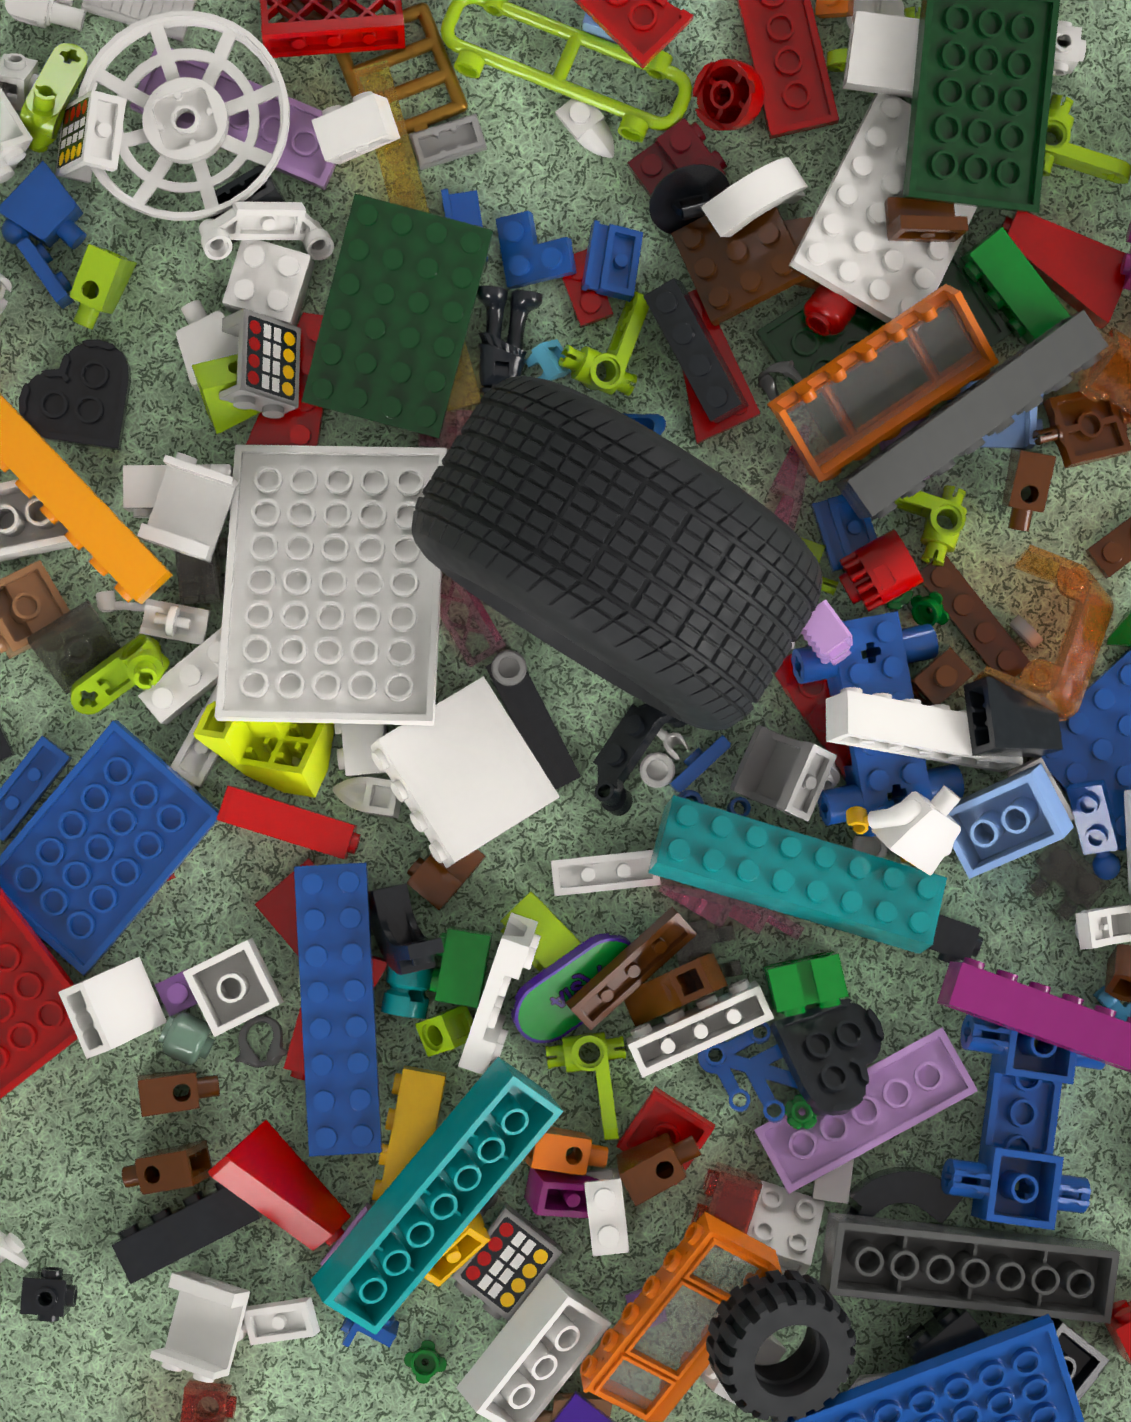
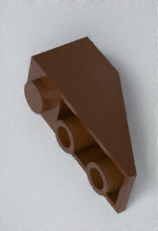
[624,952,728,1027]

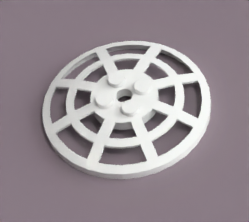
[78,10,290,221]

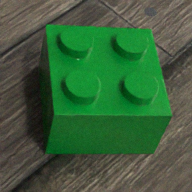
[430,926,493,1008]

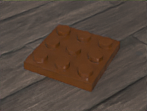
[671,206,808,326]

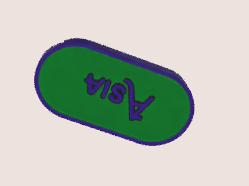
[511,933,631,1043]

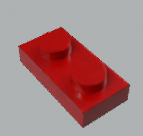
[561,249,614,328]

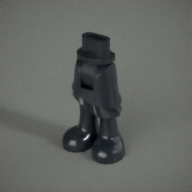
[477,285,543,396]

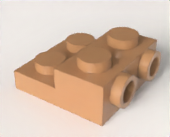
[0,560,75,659]

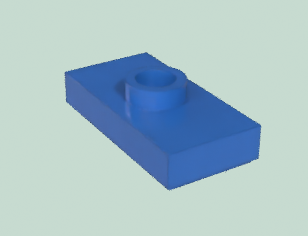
[669,735,731,793]

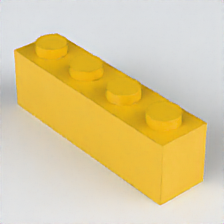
[372,1065,447,1201]

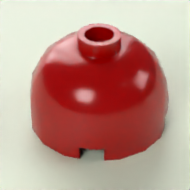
[693,59,765,131]

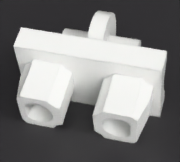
[139,599,211,645]

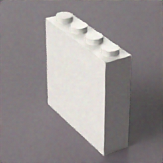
[370,676,560,868]

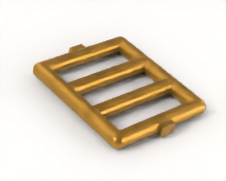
[335,2,468,137]

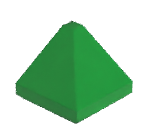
[1106,610,1131,647]

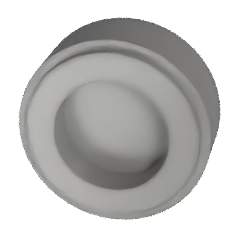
[1009,614,1043,648]
[491,650,527,686]

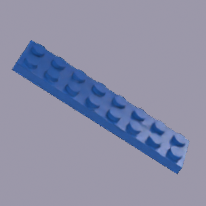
[294,862,382,1157]

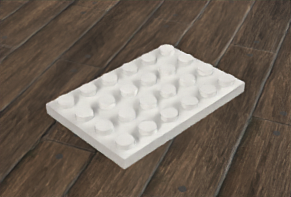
[789,92,977,332]

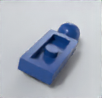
[1,219,74,309]
[1067,779,1121,880]

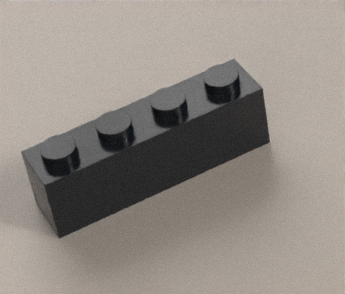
[643,278,749,423]
[112,1182,263,1284]

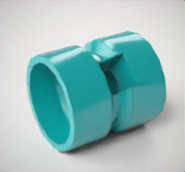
[381,965,434,1019]

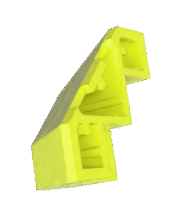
[193,701,335,798]

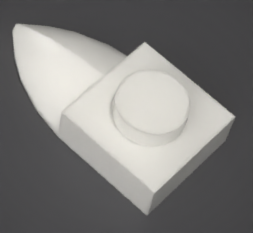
[555,98,614,158]
[332,777,402,819]

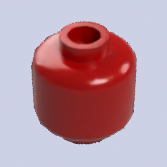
[804,285,857,336]

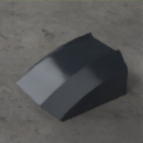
[1033,1316,1110,1402]

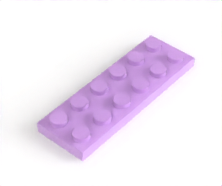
[130,48,336,190]
[754,1027,978,1194]

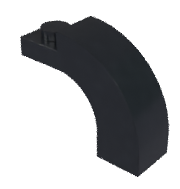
[369,883,444,975]
[842,1167,963,1224]

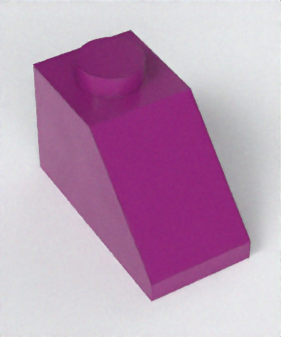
[524,1167,599,1219]

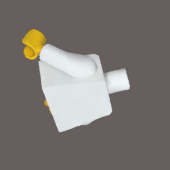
[846,785,961,876]

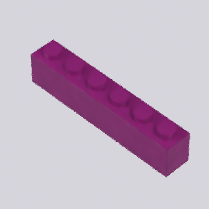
[937,957,1131,1073]

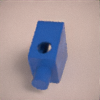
[0,161,87,250]

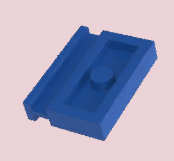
[581,220,643,302]
[811,494,877,572]

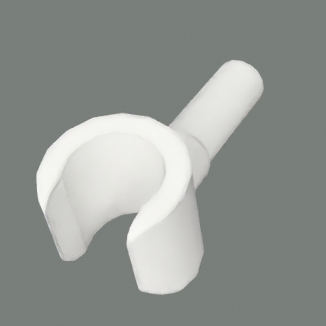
[96,590,145,612]
[657,728,689,760]

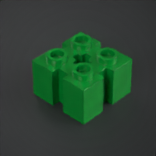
[762,950,848,1017]

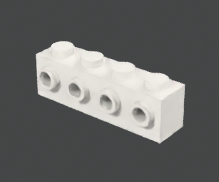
[626,979,774,1078]

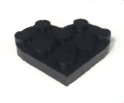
[19,339,131,451]
[769,999,884,1116]

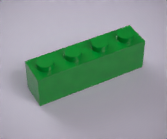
[961,227,1070,344]

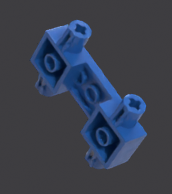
[791,611,964,837]
[941,1014,1105,1230]

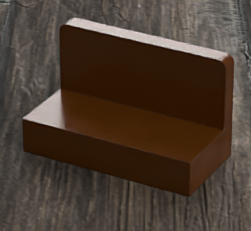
[885,197,968,242]

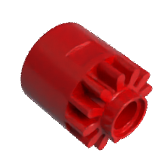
[838,529,924,612]

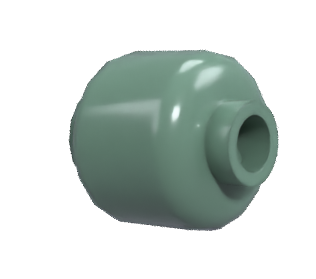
[158,1012,215,1065]

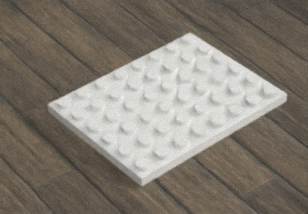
[215,445,447,725]

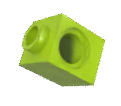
[415,1005,473,1057]

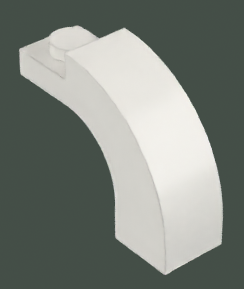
[701,157,808,237]
[1075,904,1131,950]

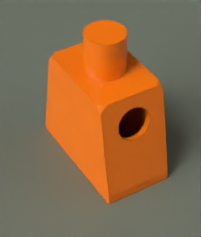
[523,1126,609,1175]

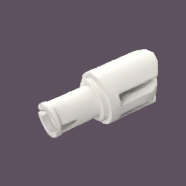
[5,0,86,32]

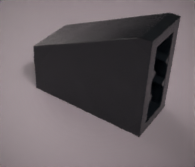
[963,677,1063,757]

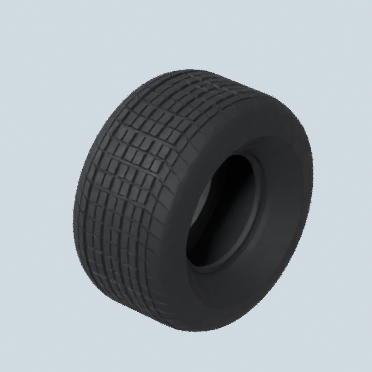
[411,376,822,731]

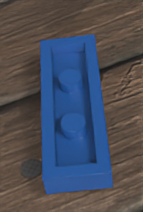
[0,736,72,842]

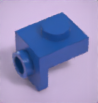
[340,1315,399,1348]

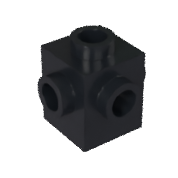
[20,1267,78,1322]

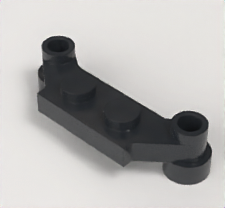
[593,704,687,816]

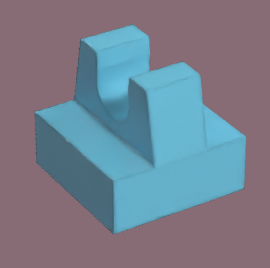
[525,339,571,381]

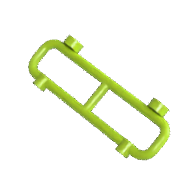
[440,0,693,142]

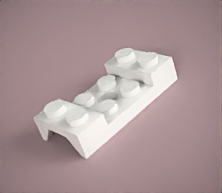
[458,913,541,1075]

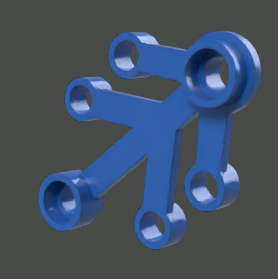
[698,1022,798,1123]

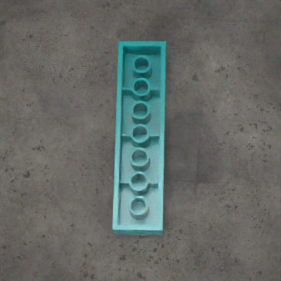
[648,795,947,954]
[311,1056,564,1335]

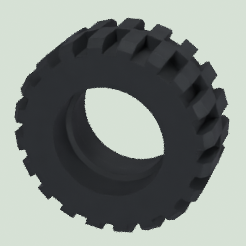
[706,1270,856,1422]

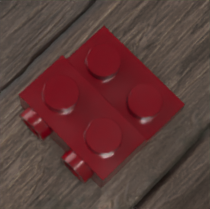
[627,118,727,197]

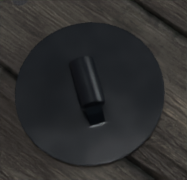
[649,164,730,234]

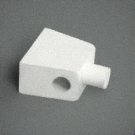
[176,300,239,391]

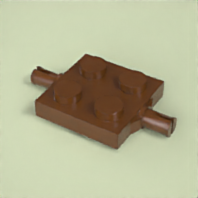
[1032,384,1131,469]

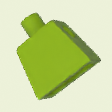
[70,244,137,330]
[192,354,260,434]

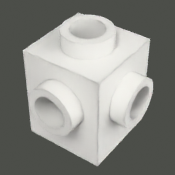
[1053,21,1086,76]
[0,53,39,111]

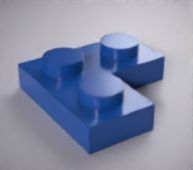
[496,211,577,289]

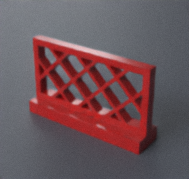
[260,0,406,58]

